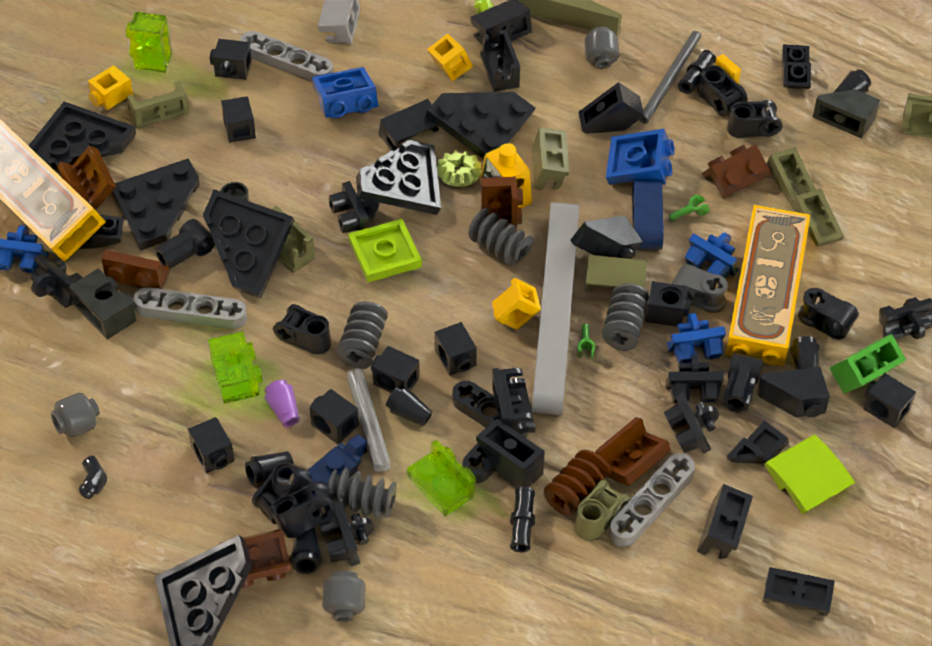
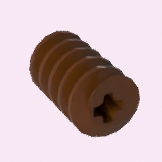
[544,449,612,516]

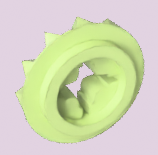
[437,149,481,187]

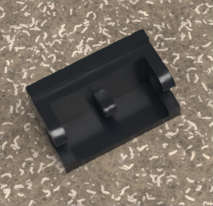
[470,0,532,45]
[480,30,520,92]
[378,99,440,151]
[492,368,536,434]
[697,484,753,559]
[762,567,835,616]

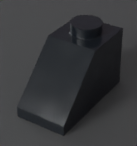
[578,82,644,134]
[570,215,643,259]
[757,367,830,417]
[476,419,545,488]

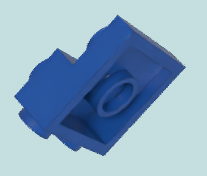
[312,67,378,118]
[606,129,675,185]

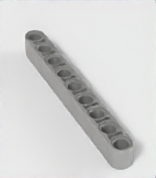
[532,202,579,415]

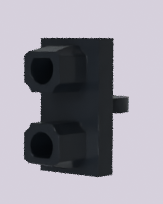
[329,181,379,233]
[31,254,83,308]
[879,297,932,339]
[665,354,724,403]
[664,393,719,454]
[319,500,374,566]

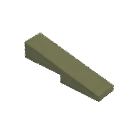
[518,0,622,36]
[766,147,844,247]

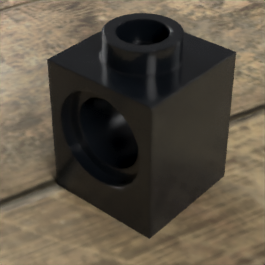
[210,39,252,80]
[221,96,256,143]
[646,281,691,327]
[434,322,477,376]
[371,346,420,393]
[863,373,916,429]
[310,388,359,445]
[188,417,234,473]

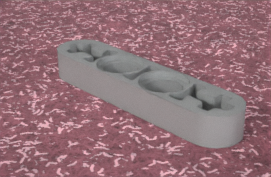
[240,31,333,81]
[134,287,247,329]
[609,453,695,547]

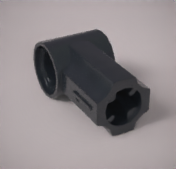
[154,219,215,269]
[722,352,763,413]

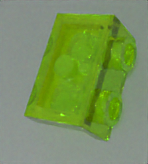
[406,440,476,516]

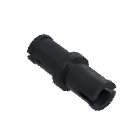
[678,50,716,94]
[510,487,535,553]

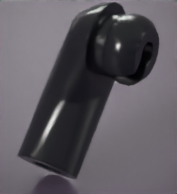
[79,455,107,499]

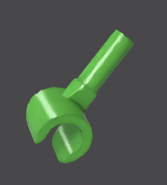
[669,195,710,221]
[577,324,595,358]

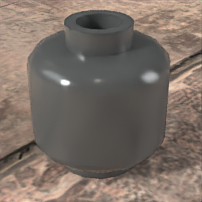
[584,27,620,69]
[51,393,100,438]
[322,571,366,622]

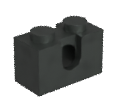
[69,268,136,340]

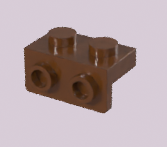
[702,144,772,199]
[57,146,116,210]
[480,176,523,233]
[101,250,170,289]
[595,417,671,487]
[218,529,292,588]

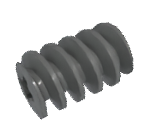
[468,208,534,266]
[602,284,649,351]
[337,301,388,369]
[328,467,397,519]

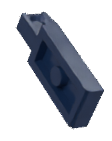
[308,434,368,498]

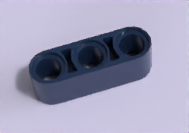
[632,181,664,250]

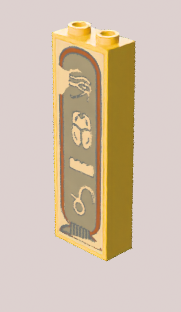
[0,120,106,262]
[725,205,810,366]

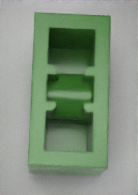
[829,334,906,394]

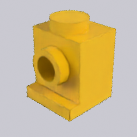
[427,34,473,82]
[88,65,133,110]
[492,277,541,330]

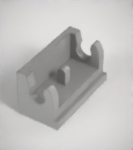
[318,0,361,44]

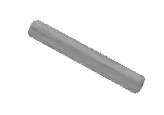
[347,368,391,473]

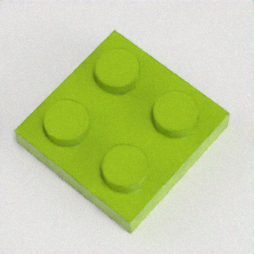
[348,219,422,283]

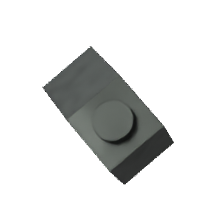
[813,89,880,139]

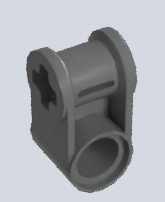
[672,265,728,313]

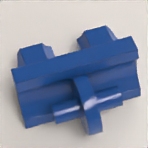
[0,225,49,274]
[684,233,739,278]
[667,313,726,364]

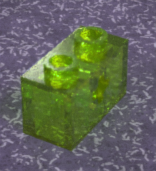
[126,12,172,73]
[208,331,263,404]

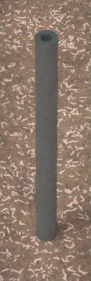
[639,31,701,124]

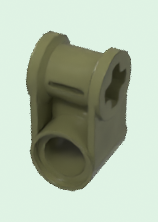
[575,479,631,541]

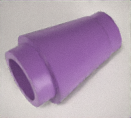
[264,380,300,427]

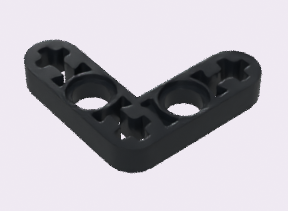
[452,381,527,483]

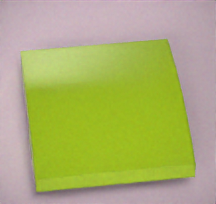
[764,434,855,514]

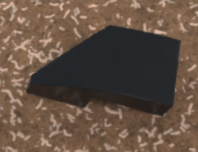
[727,420,789,463]

